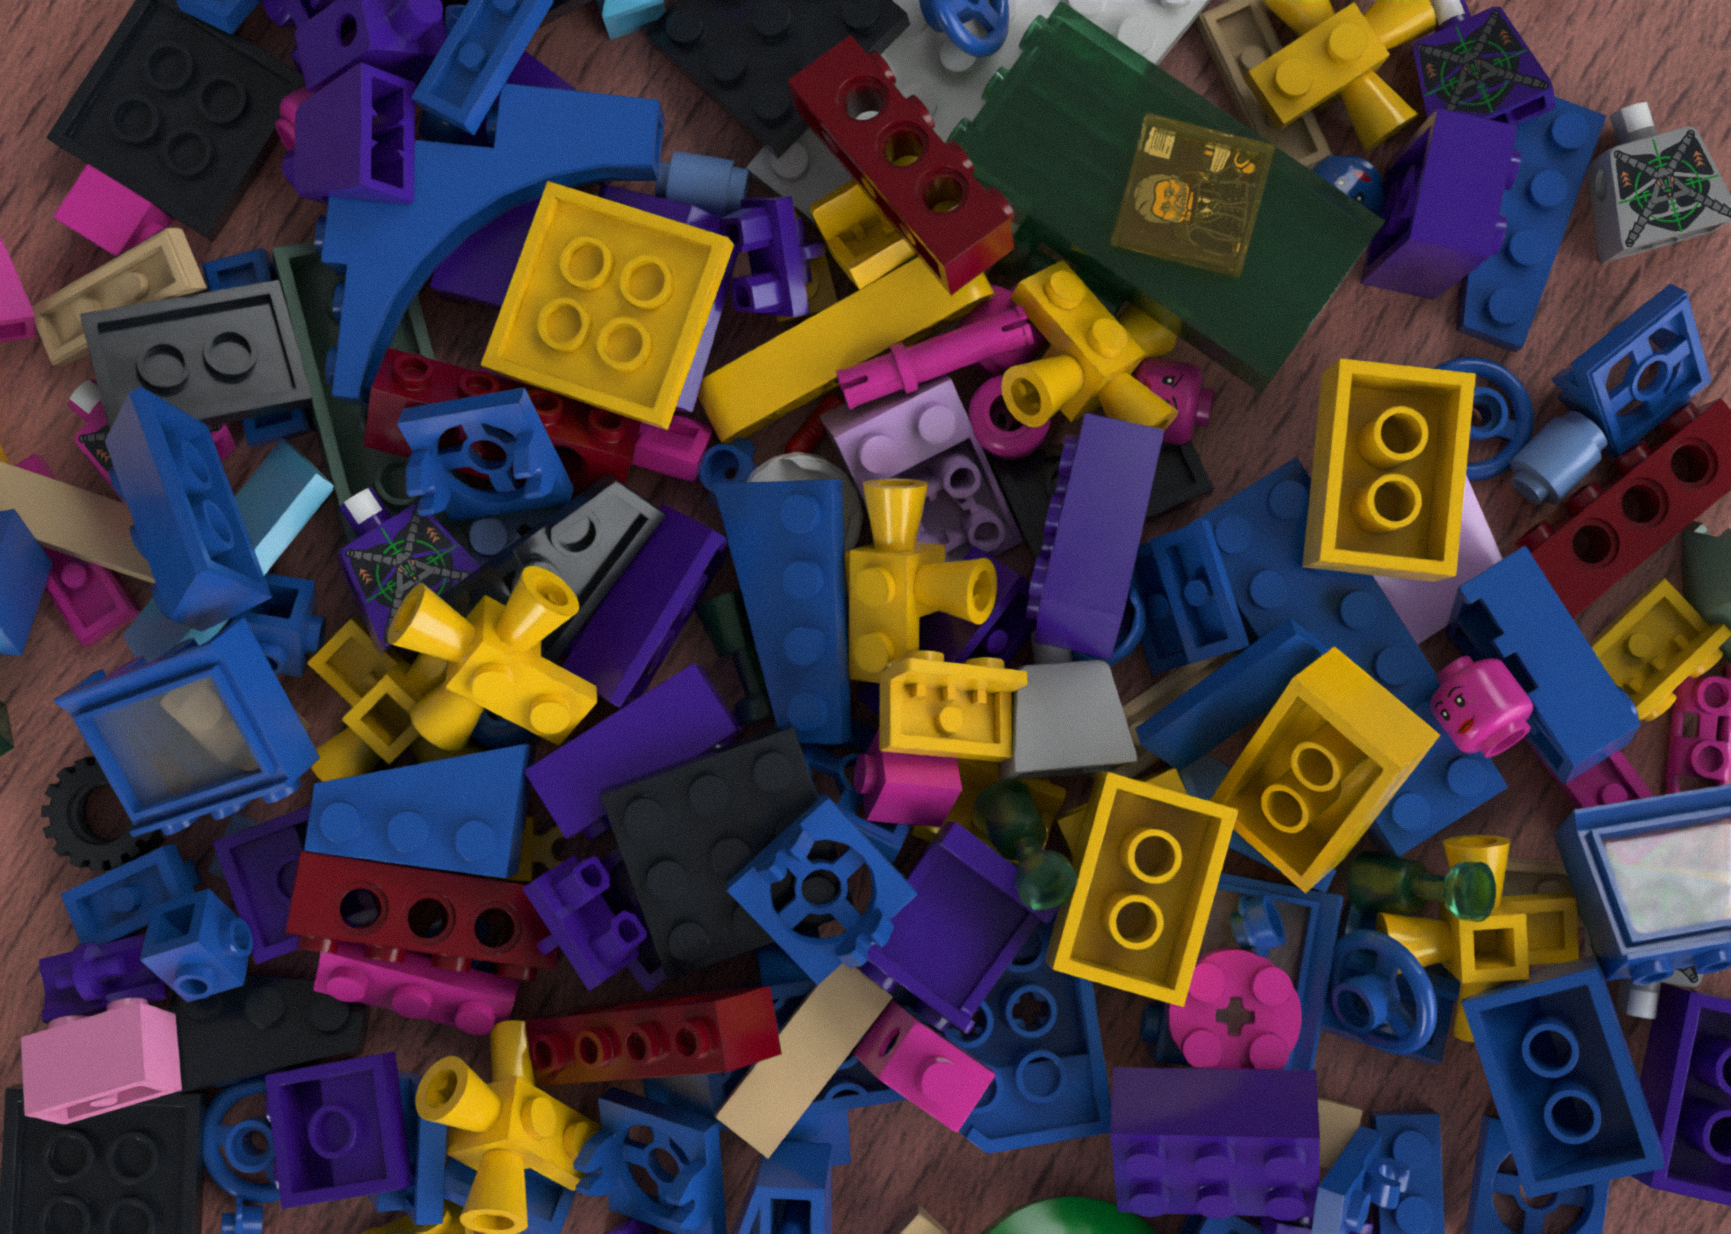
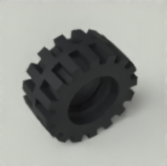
[41,756,165,871]

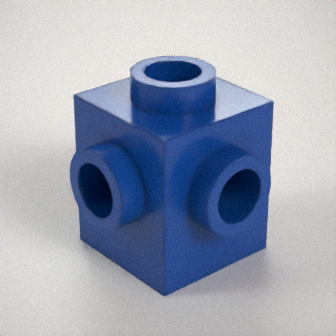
[226,573,326,678]
[140,888,253,1003]

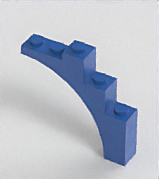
[315,84,665,407]

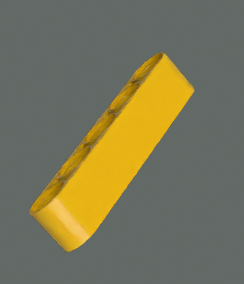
[697,257,995,444]

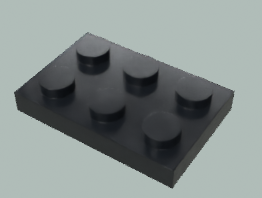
[80,280,312,432]

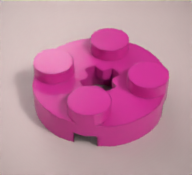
[1165,947,1302,1069]

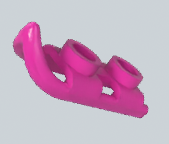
[1665,666,1731,829]

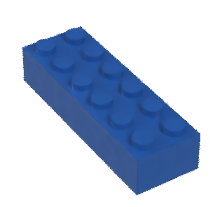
[1185,456,1508,857]

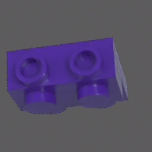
[213,805,377,965]
[265,1052,414,1209]

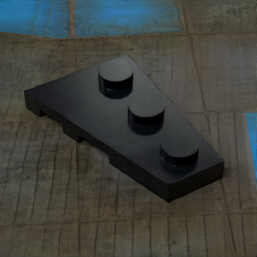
[987,440,1214,563]
[440,473,666,663]
[154,974,371,1101]

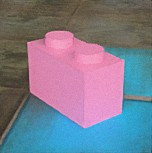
[21,997,182,1125]

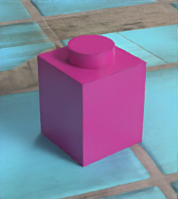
[53,164,173,257]
[854,729,962,827]

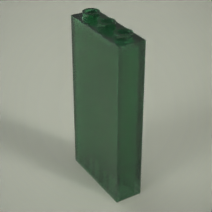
[945,1,1385,394]

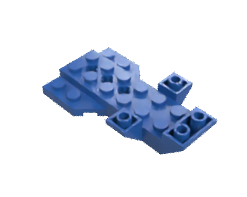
[633,870,1111,1167]

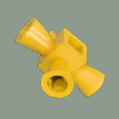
[1243,0,1436,153]
[1001,260,1179,430]
[845,478,997,683]
[387,566,597,751]
[307,614,486,782]
[1375,835,1579,1043]
[415,1020,600,1234]

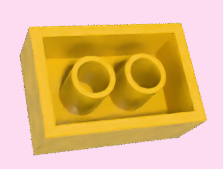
[1302,358,1476,582]
[1209,646,1441,894]
[1044,770,1239,1007]

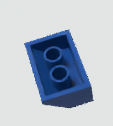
[105,387,272,632]
[1461,955,1664,1198]

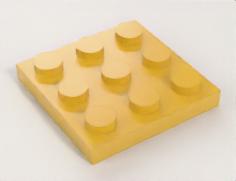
[480,181,734,431]

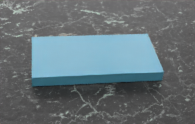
[123,438,334,663]

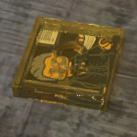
[1111,113,1276,277]

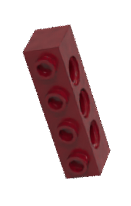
[787,35,1015,295]
[363,347,641,500]
[1514,398,1731,619]
[284,851,559,982]
[525,986,782,1086]

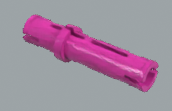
[835,305,1034,410]

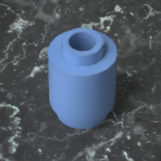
[655,150,750,218]
[1510,410,1607,505]

